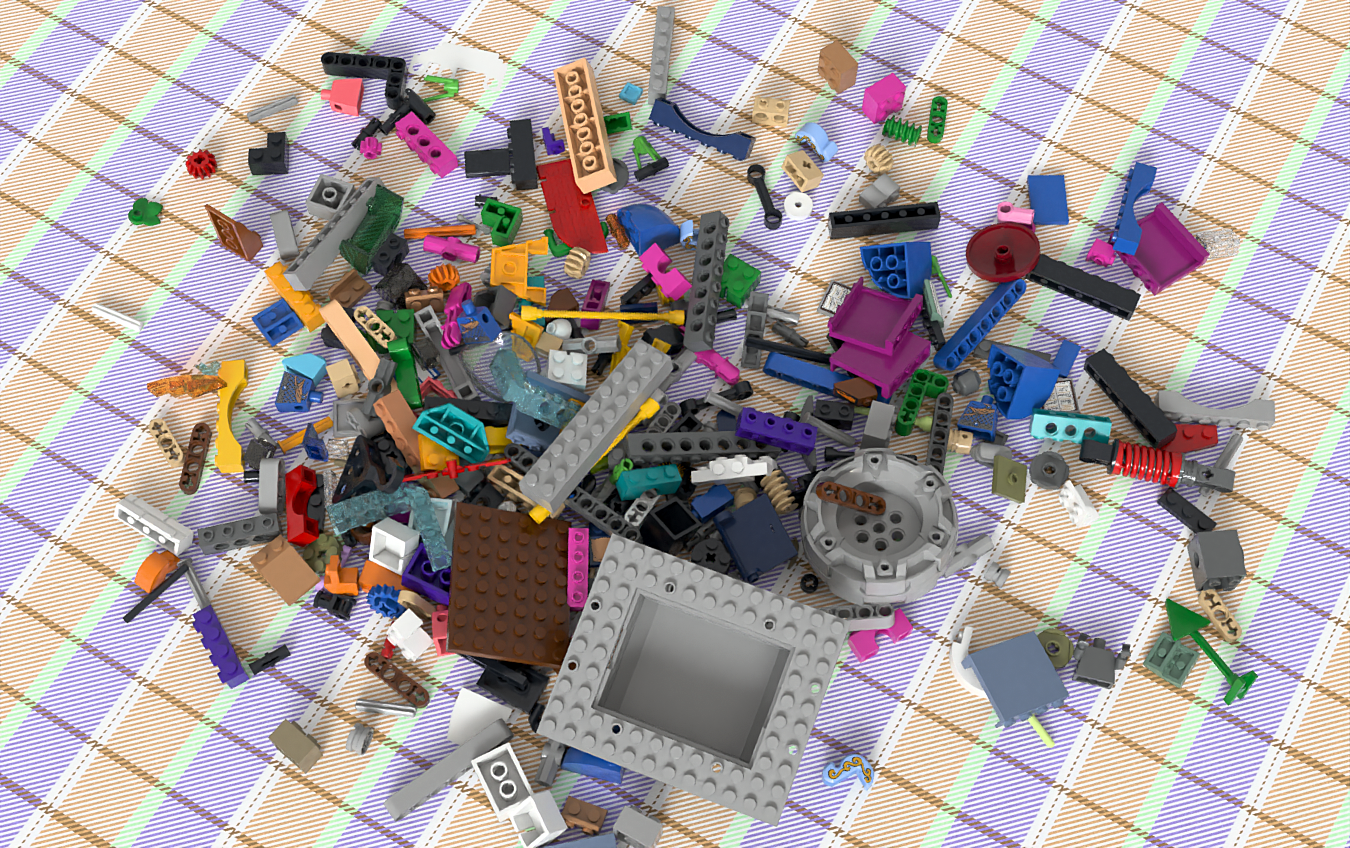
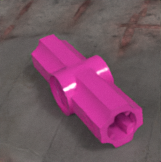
[423,235,481,263]

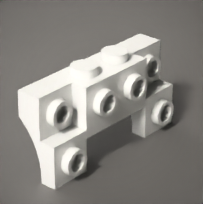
[691,455,778,485]

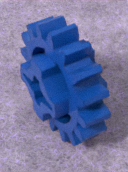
[366,584,407,619]

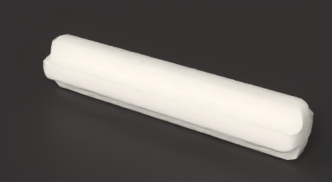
[91,303,143,332]

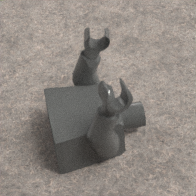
[1072,633,1131,689]

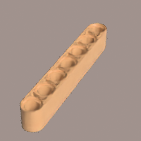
[319,299,398,392]

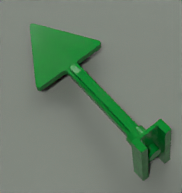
[1165,599,1258,706]

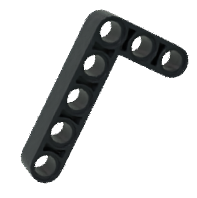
[321,52,408,110]

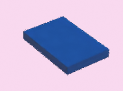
[1027,175,1069,225]

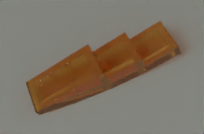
[147,374,228,399]

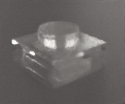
[327,439,349,460]

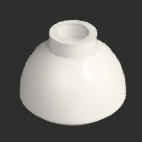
[546,319,572,340]

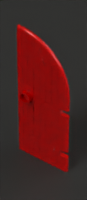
[536,159,609,254]

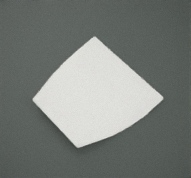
[447,687,512,746]

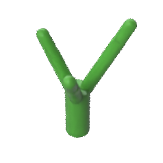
[357,314,378,352]

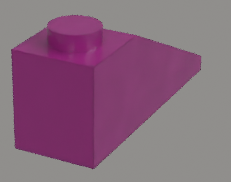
[580,279,610,330]

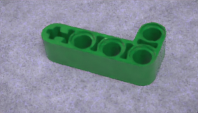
[387,337,423,410]
[895,369,949,437]

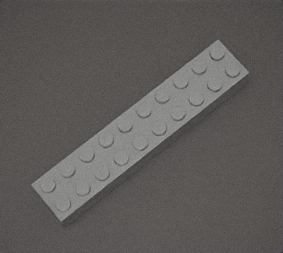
[518,339,673,514]

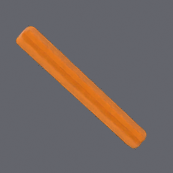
[404,224,476,240]

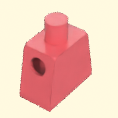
[321,78,364,117]
[431,604,455,656]

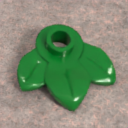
[128,198,163,226]

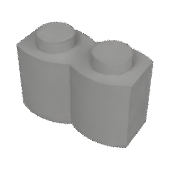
[859,173,900,209]

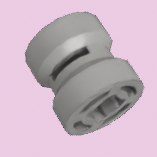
[984,561,1011,588]

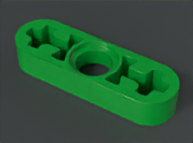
[927,96,948,144]

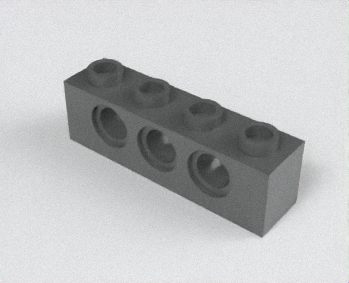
[197,513,283,556]

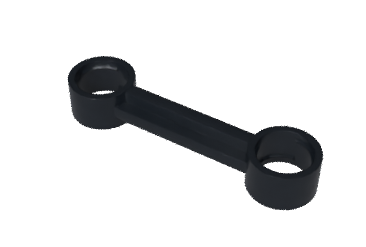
[747,164,782,230]
[679,381,754,417]

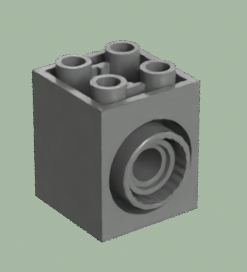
[1187,529,1247,591]

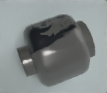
[951,368,981,396]

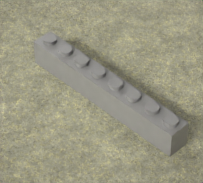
[283,177,390,291]

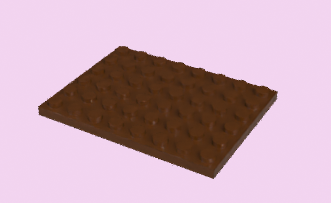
[446,502,572,669]

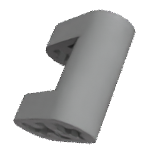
[347,408,386,439]

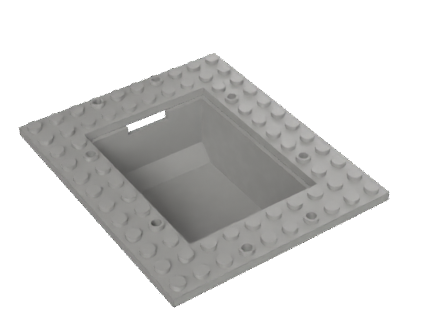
[536,533,851,827]

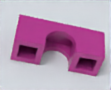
[639,243,692,301]
[847,608,913,663]

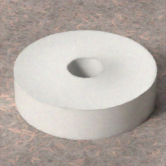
[784,192,813,221]

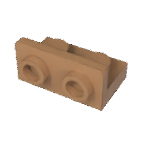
[328,268,372,308]
[404,286,444,313]
[561,796,608,836]

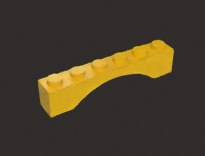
[215,360,248,473]

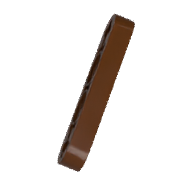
[179,423,212,495]
[816,481,886,515]
[364,652,430,708]

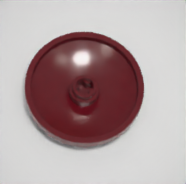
[966,223,1041,283]

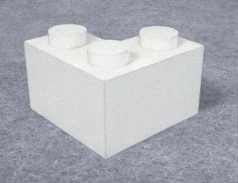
[386,609,434,662]

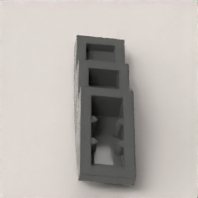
[740,291,769,369]

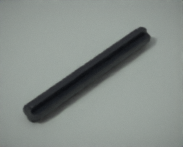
[745,336,831,366]

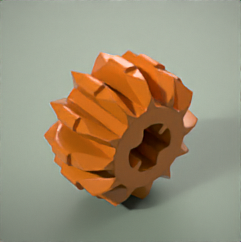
[428,263,460,293]

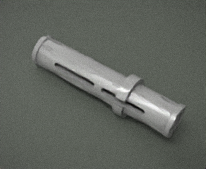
[743,299,800,326]

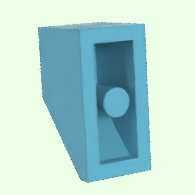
[282,353,327,387]

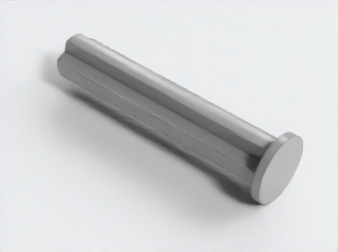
[703,389,743,417]
[801,412,855,448]
[177,558,212,609]

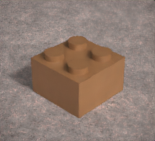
[818,40,858,94]

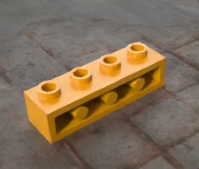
[264,261,325,333]

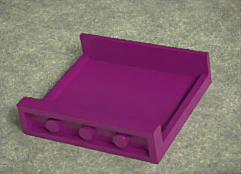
[1107,202,1210,296]
[827,277,923,356]
[830,331,931,399]

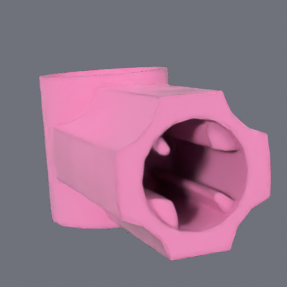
[997,201,1034,225]

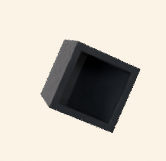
[634,496,702,557]

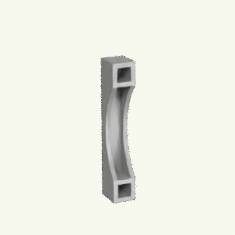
[648,6,675,105]
[414,305,482,401]
[1154,390,1275,430]

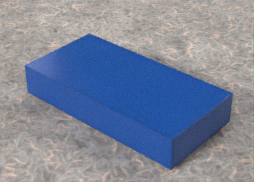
[1052,339,1081,379]

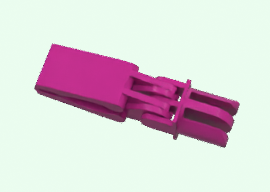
[440,282,472,349]
[678,325,740,386]

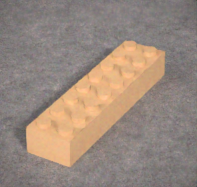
[553,57,617,194]

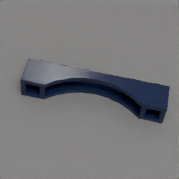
[649,97,756,161]

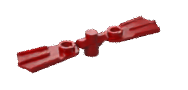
[402,457,511,482]

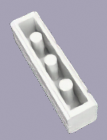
[114,494,194,556]

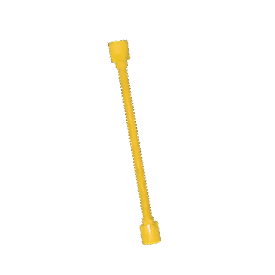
[521,305,684,325]
[529,397,660,524]

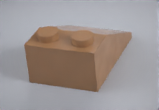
[249,534,321,606]

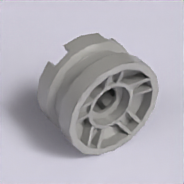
[346,722,374,756]

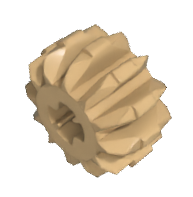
[864,144,894,176]
[564,247,591,279]

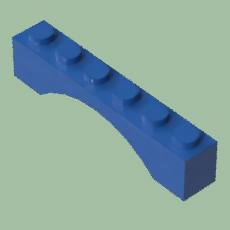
[1111,162,1157,256]

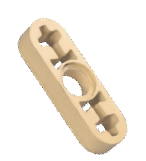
[354,306,397,348]
[149,418,185,468]
[1198,589,1242,642]
[397,590,437,621]

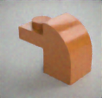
[134,550,181,593]
[324,555,360,596]

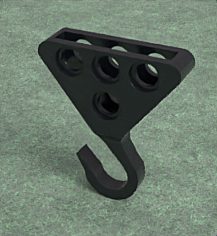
[332,435,404,511]

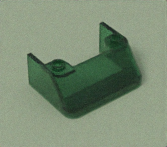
[339,184,404,276]

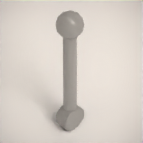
[457,214,490,235]

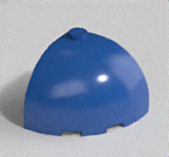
[616,204,680,257]
[860,242,932,298]
[987,344,1061,420]
[561,725,625,784]

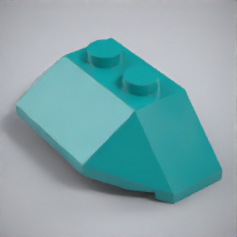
[412,403,490,467]

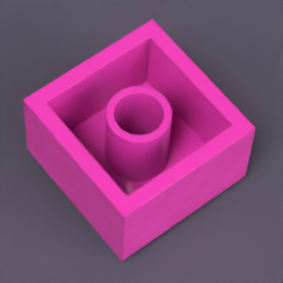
[861,73,906,124]

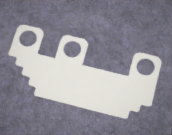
[408,42,508,91]

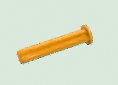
[277,416,333,455]

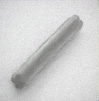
[1199,434,1243,497]

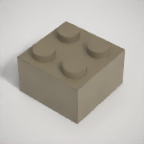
[268,719,323,774]

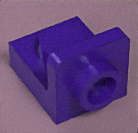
[542,127,565,155]

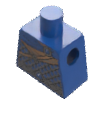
[457,299,502,344]
[275,371,324,412]
[957,395,998,442]

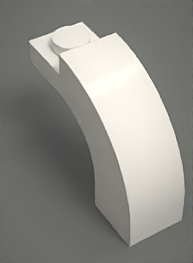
[949,626,988,699]

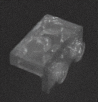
[1196,228,1240,259]

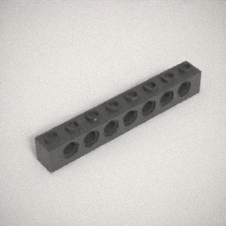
[683,210,730,353]
[623,431,782,465]

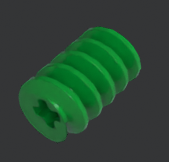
[882,115,922,147]

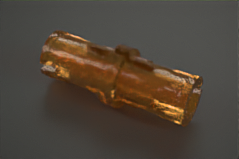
[605,213,630,249]

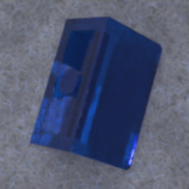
[302,423,330,462]

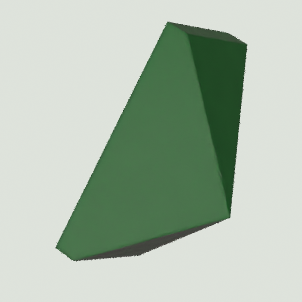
[604,112,633,134]

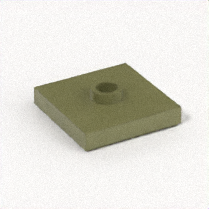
[991,455,1027,504]

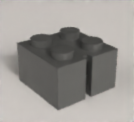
[473,285,517,330]

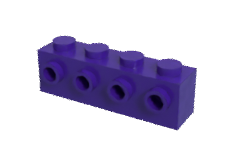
[735,407,818,456]
[192,605,249,689]

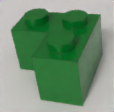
[481,198,523,247]

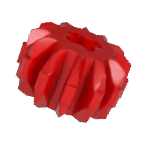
[185,149,217,180]

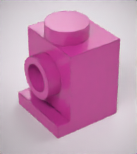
[1085,238,1117,267]

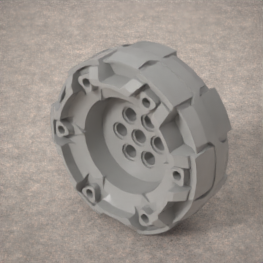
[800,448,959,606]

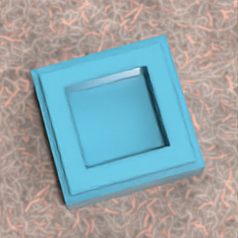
[619,82,643,105]

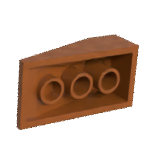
[204,204,263,262]

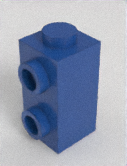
[691,484,734,525]

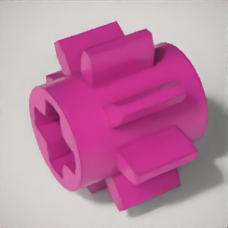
[360,137,382,159]

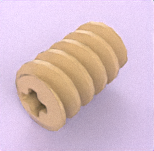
[760,470,798,515]

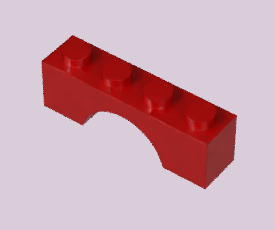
[285,465,319,548]

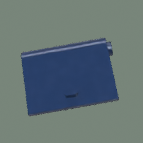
[712,493,798,583]

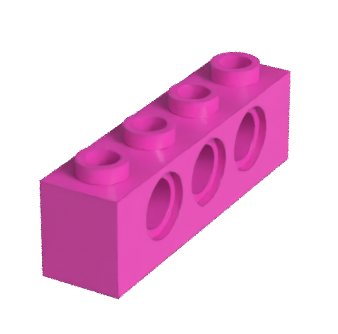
[395,112,458,178]
[567,528,589,612]

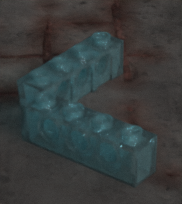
[489,347,582,430]
[326,482,451,572]

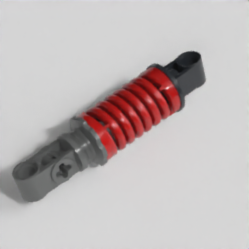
[1079,438,1236,493]

